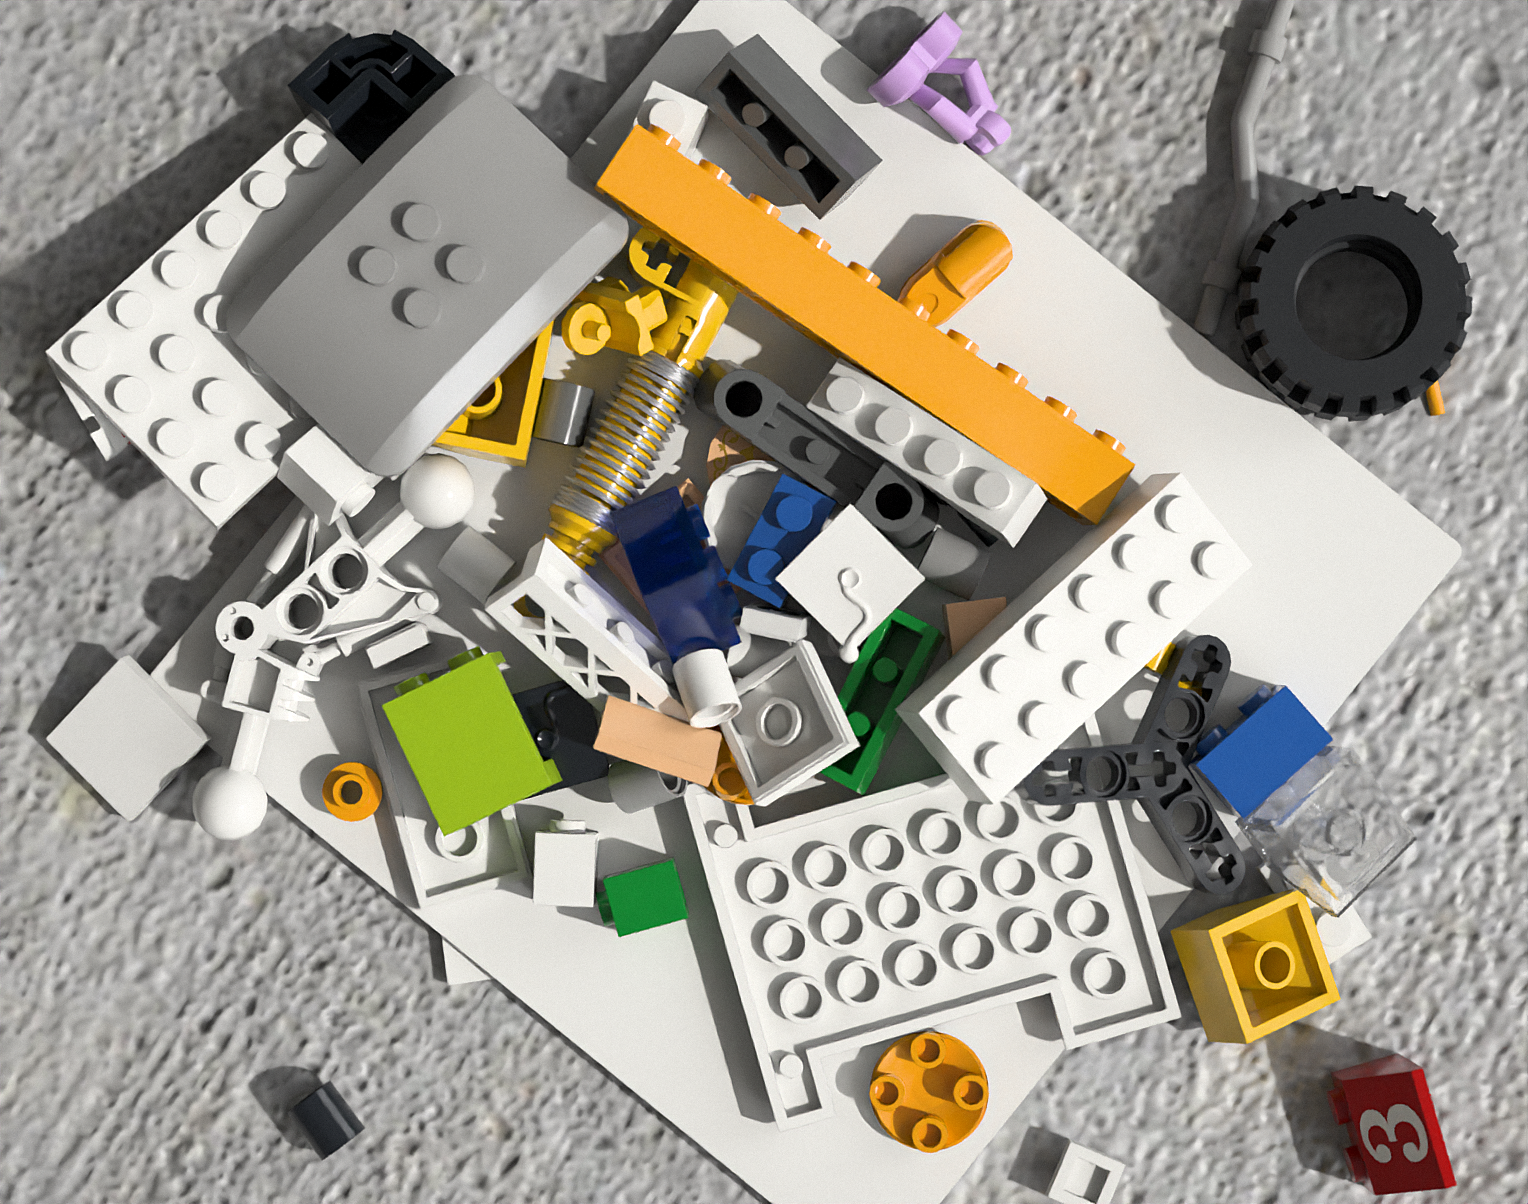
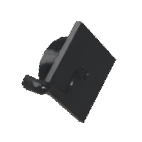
[511,673,610,800]

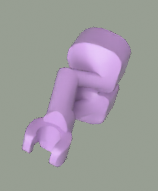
[867,11,1011,156]

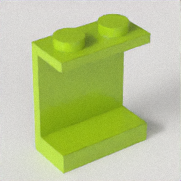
[382,646,562,837]

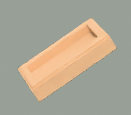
[593,695,722,787]

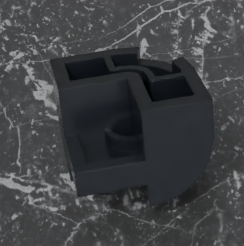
[287,29,455,164]

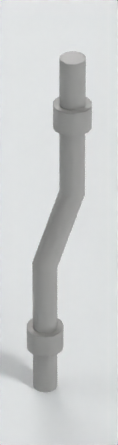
[1192,0,1295,337]

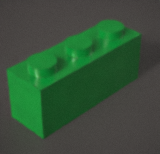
[819,608,946,796]

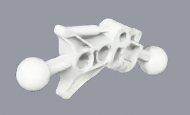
[192,453,475,840]

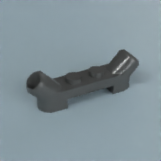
[693,359,940,549]

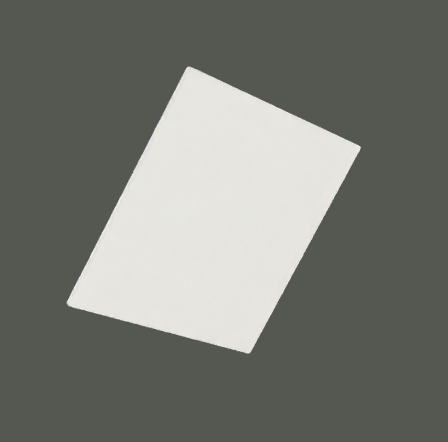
[150,0,1462,1204]

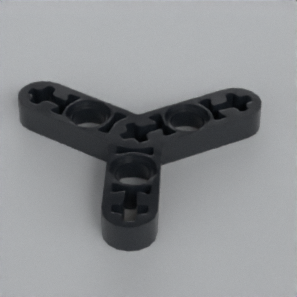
[1014,635,1246,894]

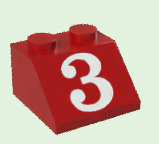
[1327,1053,1457,1196]

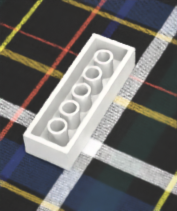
[895,472,1253,805]

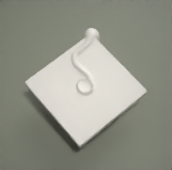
[775,503,925,663]

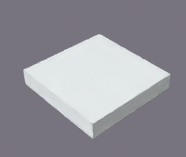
[719,639,860,806]
[46,654,211,822]

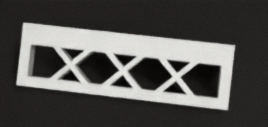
[484,537,690,723]

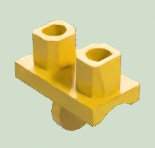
[561,276,668,356]

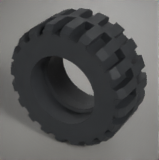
[1235,186,1473,422]

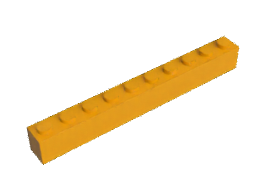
[593,124,1135,526]

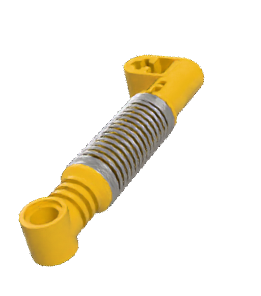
[513,227,739,620]

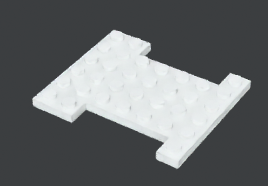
[683,713,1182,1133]

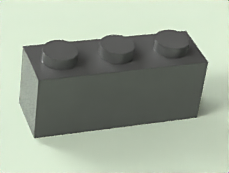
[694,34,883,220]

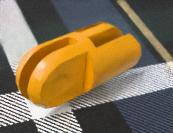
[899,220,1013,327]

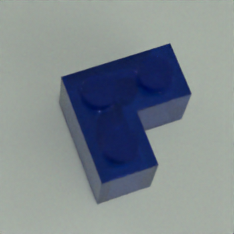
[610,485,742,665]

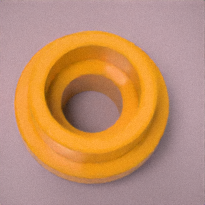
[322,762,383,822]

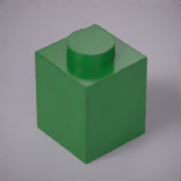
[596,857,690,937]

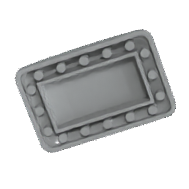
[225,74,629,477]

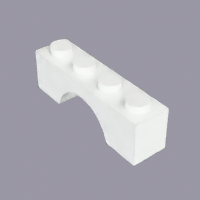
[806,357,1047,548]

